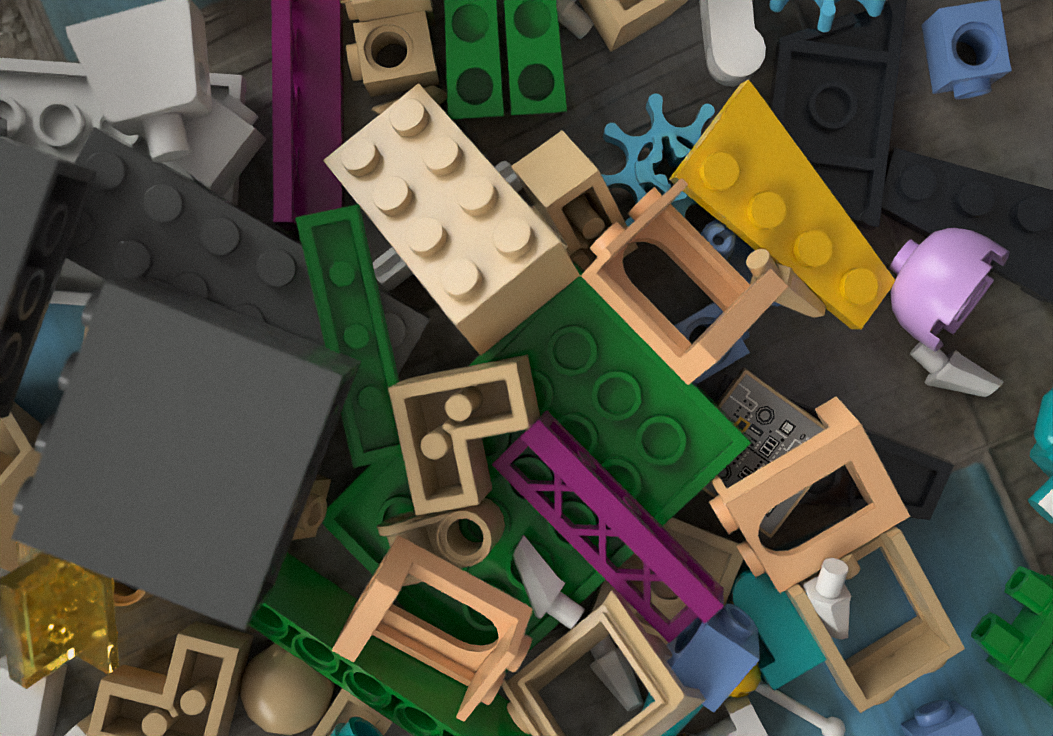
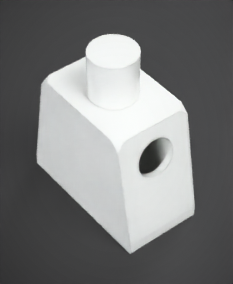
[65,0,212,162]

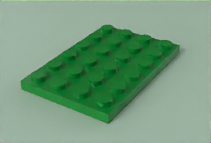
[322,261,751,673]

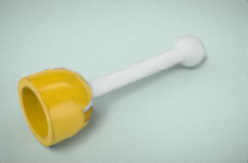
[729,662,846,736]

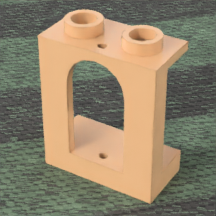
[581,178,788,385]
[709,396,910,593]
[331,535,533,722]

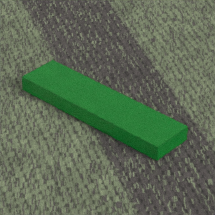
[295,204,403,468]

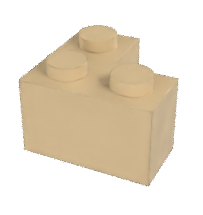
[511,130,638,271]
[388,355,540,515]
[87,621,254,736]

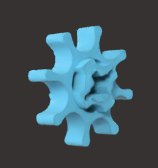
[602,93,715,227]

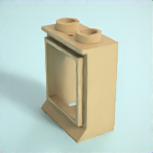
[785,526,965,713]
[501,590,706,736]

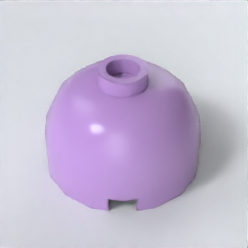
[889,228,1010,352]

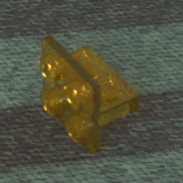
[0,541,119,689]

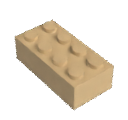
[323,83,580,355]

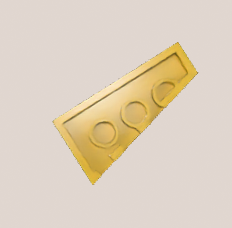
[669,79,895,329]

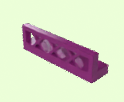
[271,0,345,231]
[492,410,724,643]

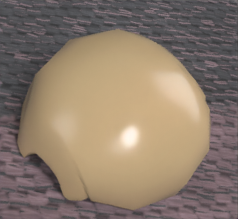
[240,644,335,735]

